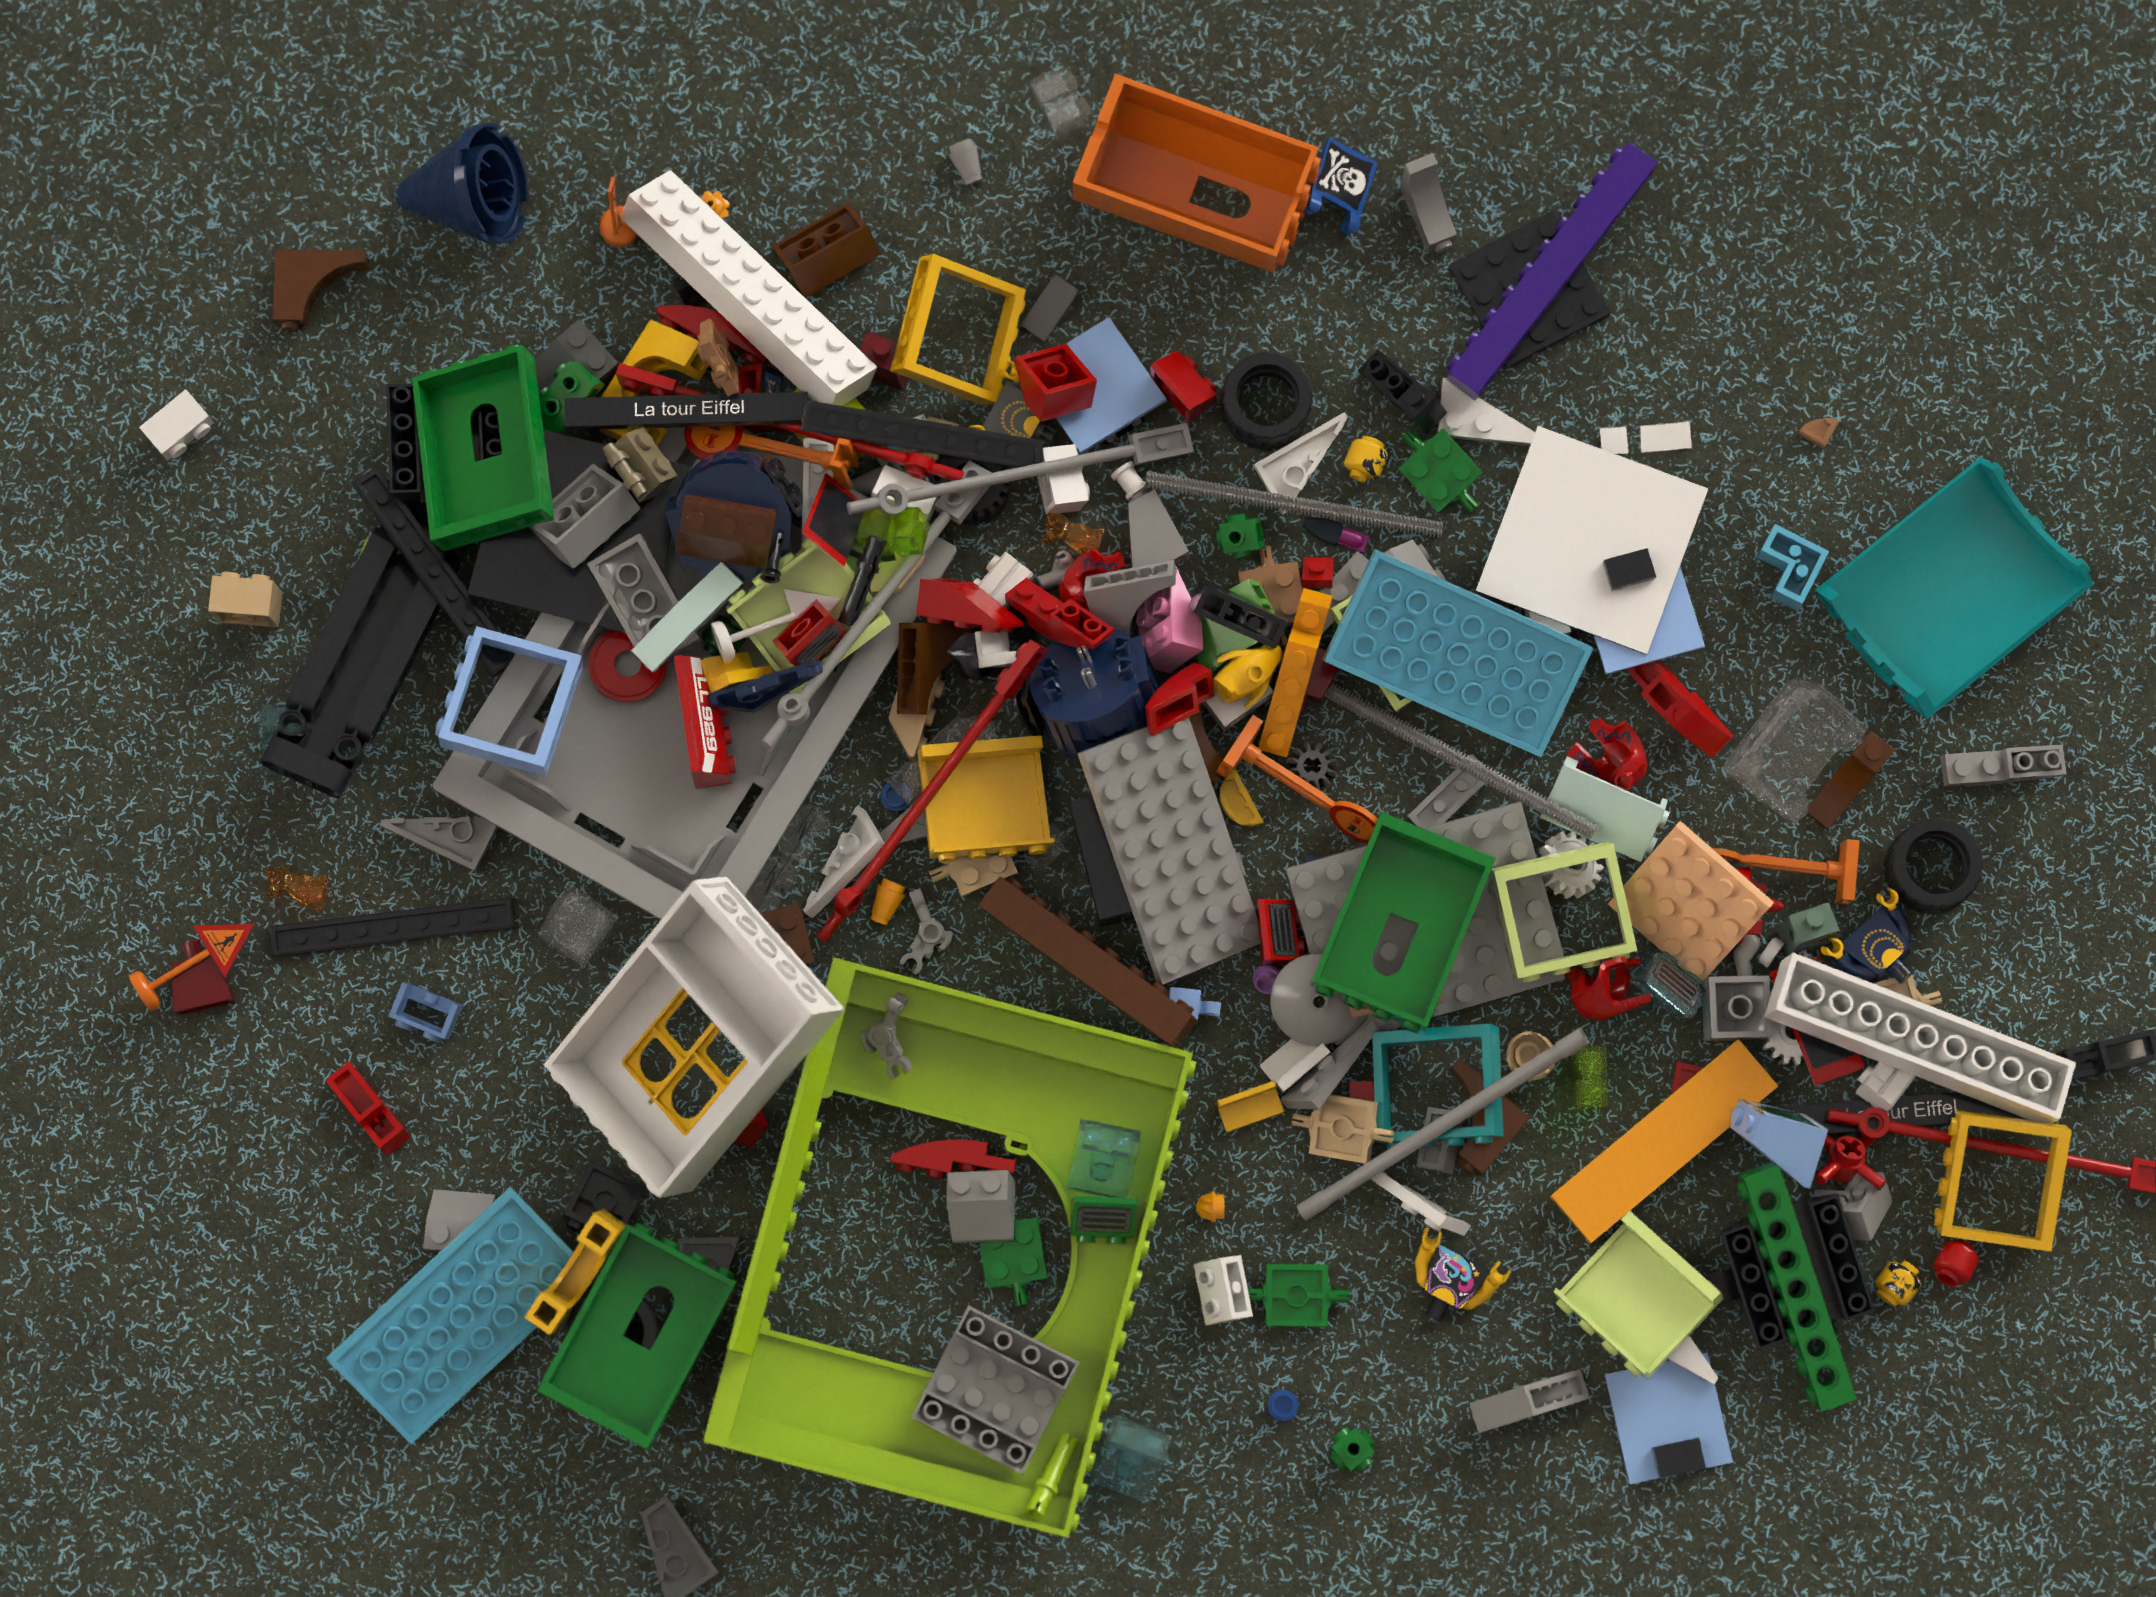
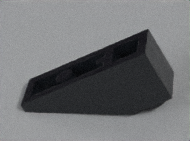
[1189,578,1288,649]

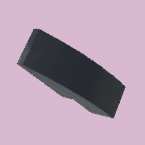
[2056,1029,2156,1081]

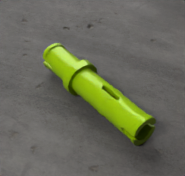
[1025,1433,1079,1520]

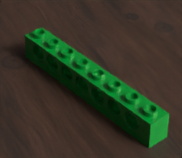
[1736,1162,1857,1412]

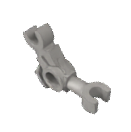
[900,888,953,975]
[861,992,912,1079]

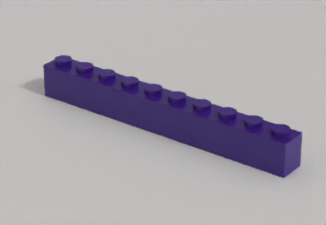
[1447,142,1658,401]

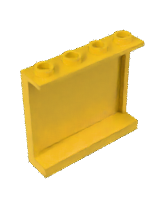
[917,736,1055,862]

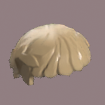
[1506,1031,1555,1081]

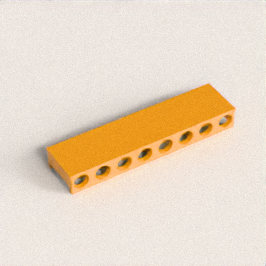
[1550,1039,1778,1244]

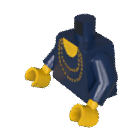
[1821,887,1914,984]

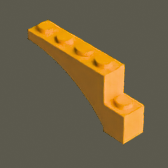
[1258,588,1333,758]

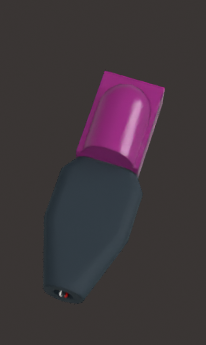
[1303,517,1370,554]

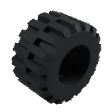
[934,455,1010,526]

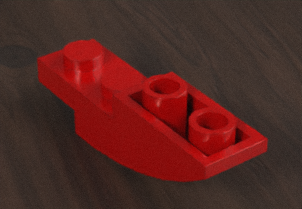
[656,305,770,365]
[1005,578,1115,649]
[1627,660,1734,757]
[890,1140,1016,1179]

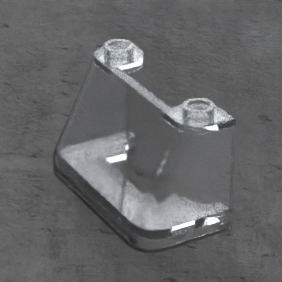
[1723,678,1868,823]

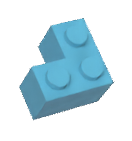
[1757,524,1829,611]

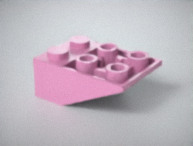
[1136,567,1203,673]

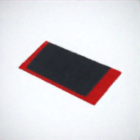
[802,473,865,566]
[1770,955,1865,1085]

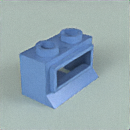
[388,982,464,1043]

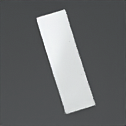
[1600,422,1692,454]

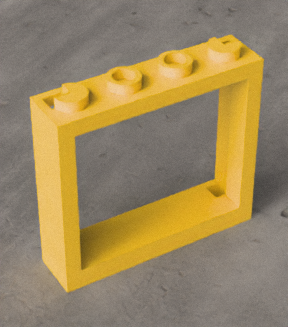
[890,254,1026,406]
[1934,1109,2072,1251]

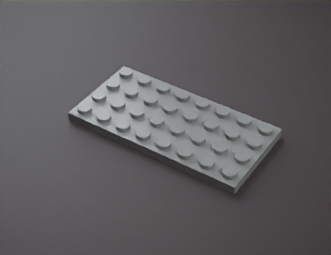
[1078,717,1260,985]

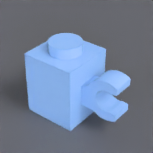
[1169,987,1221,1025]

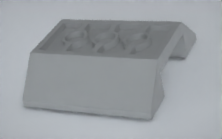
[911,1305,1080,1475]

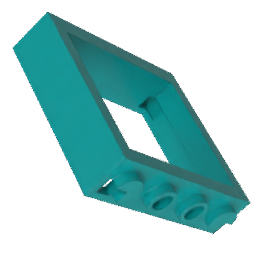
[1372,1024,1504,1149]

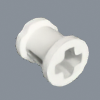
[1111,461,1148,501]

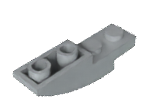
[1940,744,2066,786]

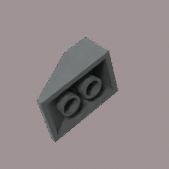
[535,319,619,393]

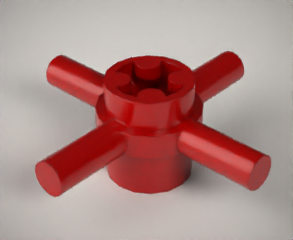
[1815,1135,1887,1190]

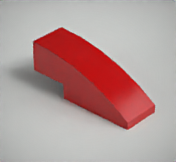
[1145,662,1215,736]
[325,1061,411,1156]

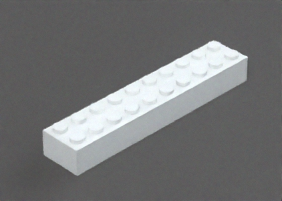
[621,170,877,406]
[1764,953,2076,1123]

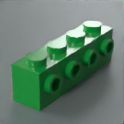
[539,362,605,435]

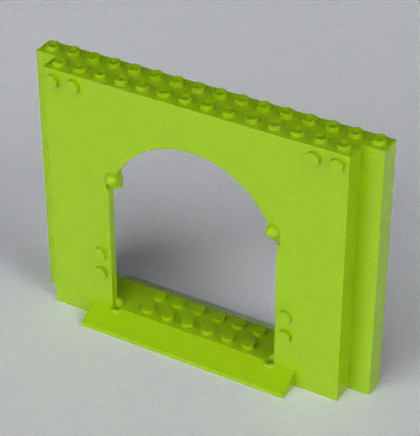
[703,957,1196,1538]

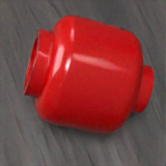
[1933,1239,1979,1287]

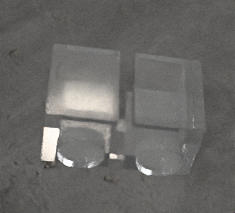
[1030,65,1091,140]

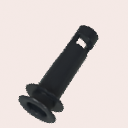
[760,532,785,584]

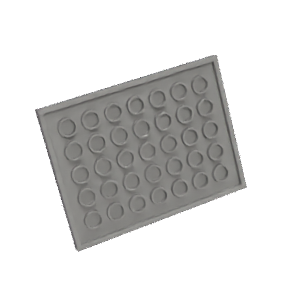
[1285,801,1565,1045]

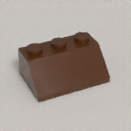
[771,202,881,298]
[675,493,777,569]

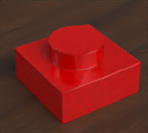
[1302,557,1334,588]

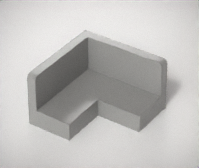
[1812,1172,1892,1241]

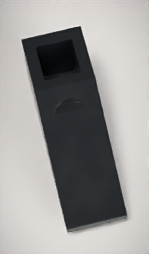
[1357,349,1447,434]

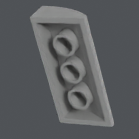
[587,533,703,669]

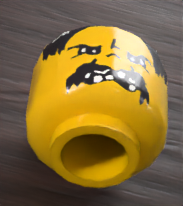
[1344,436,1388,483]
[1875,1260,1921,1308]

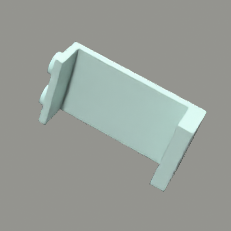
[1540,756,1670,862]

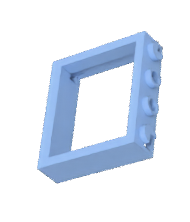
[435,626,584,777]

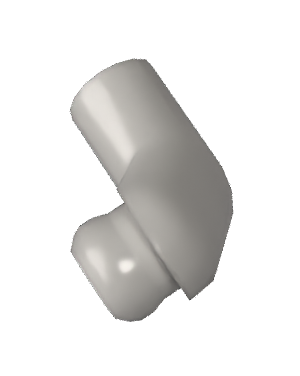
[1037,550,1074,590]
[1733,935,1761,976]

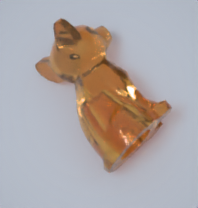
[1041,513,1105,555]
[265,864,329,913]

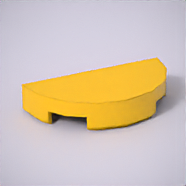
[1219,769,1264,827]

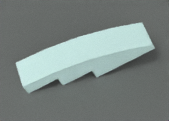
[631,562,744,672]

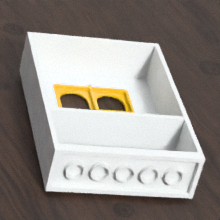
[544,877,845,1198]

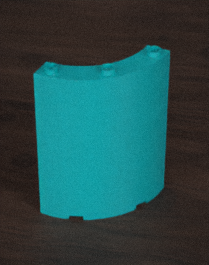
[1815,457,2094,719]

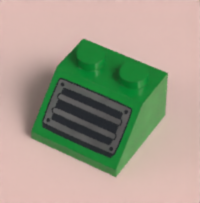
[1070,1196,1137,1244]

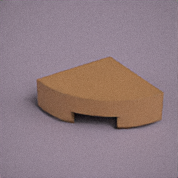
[1798,418,1839,449]

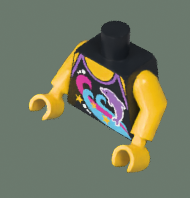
[1415,1227,1511,1322]

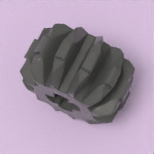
[1287,742,1337,790]

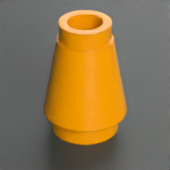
[870,878,906,925]

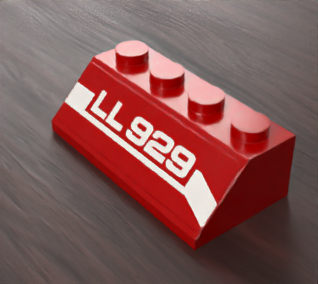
[674,655,736,789]

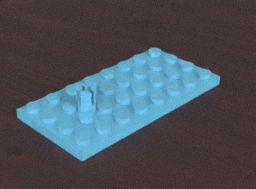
[1323,549,1593,757]
[326,1187,574,1444]

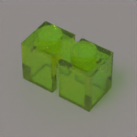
[856,507,931,556]
[1573,1046,1608,1111]

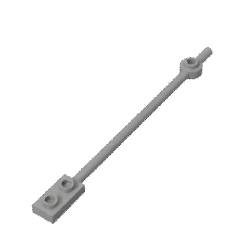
[847,423,1194,516]
[761,460,991,749]

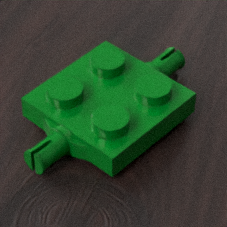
[1398,428,1483,513]
[979,1217,1049,1306]
[1248,1264,1350,1327]

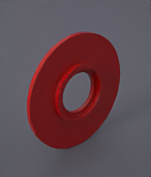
[588,630,667,702]

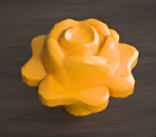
[700,191,729,219]

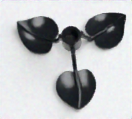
[947,604,1038,736]

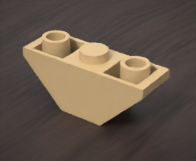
[888,672,945,762]

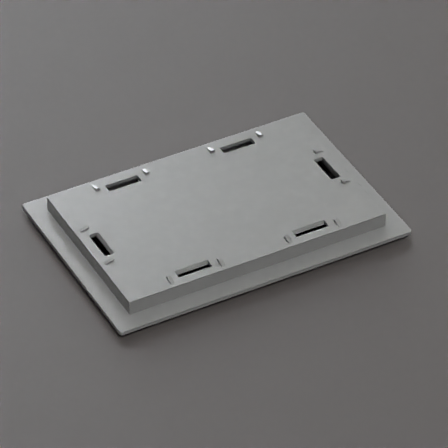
[433,427,957,920]

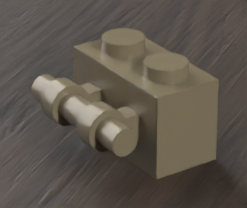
[603,427,678,503]

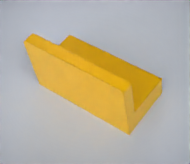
[701,652,773,693]
[1216,1081,1284,1133]

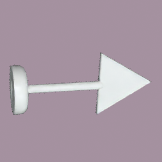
[711,588,841,663]

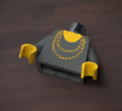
[969,360,1057,447]

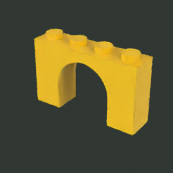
[600,319,709,446]
[524,1209,626,1335]

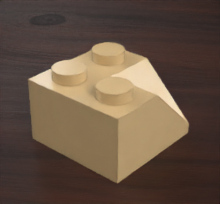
[208,572,283,628]

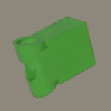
[1196,579,1286,678]

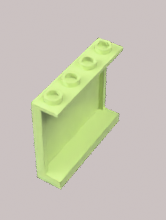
[726,538,891,694]
[1553,1211,1724,1380]

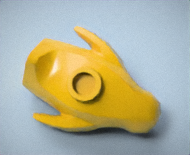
[1212,645,1284,708]

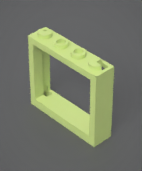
[1491,841,1637,982]

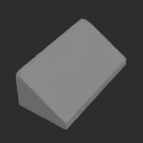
[1416,1107,1463,1174]

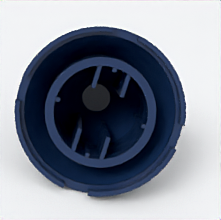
[395,123,528,244]

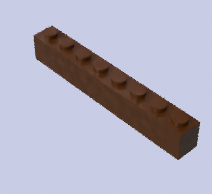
[978,876,1197,1048]

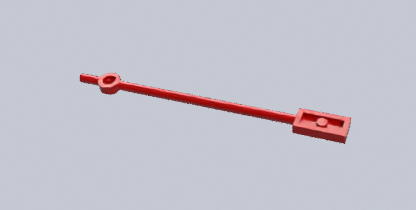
[616,363,964,481]
[817,639,1048,942]
[1827,1107,2156,1194]

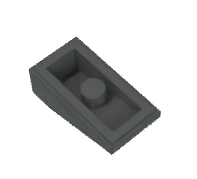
[1020,274,1080,343]

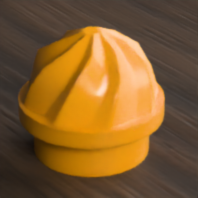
[1196,1191,1224,1222]

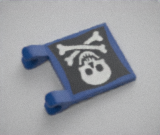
[1302,137,1378,235]

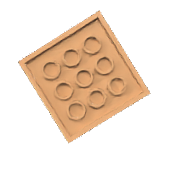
[1608,821,1774,984]

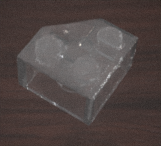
[537,883,622,971]

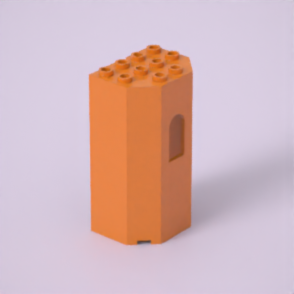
[1072,74,1322,273]

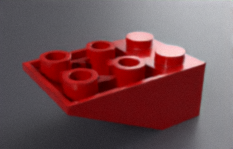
[916,578,1024,633]

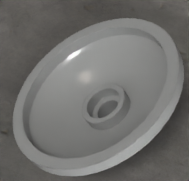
[1270,954,1359,1046]

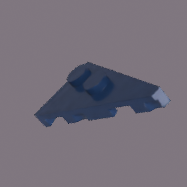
[708,660,823,713]

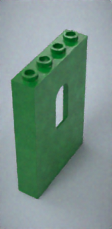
[412,345,554,551]
[1311,812,1496,1033]
[537,1222,739,1450]

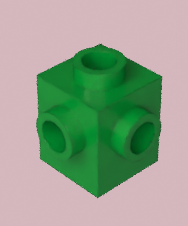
[1216,513,1265,558]
[1330,1427,1375,1473]

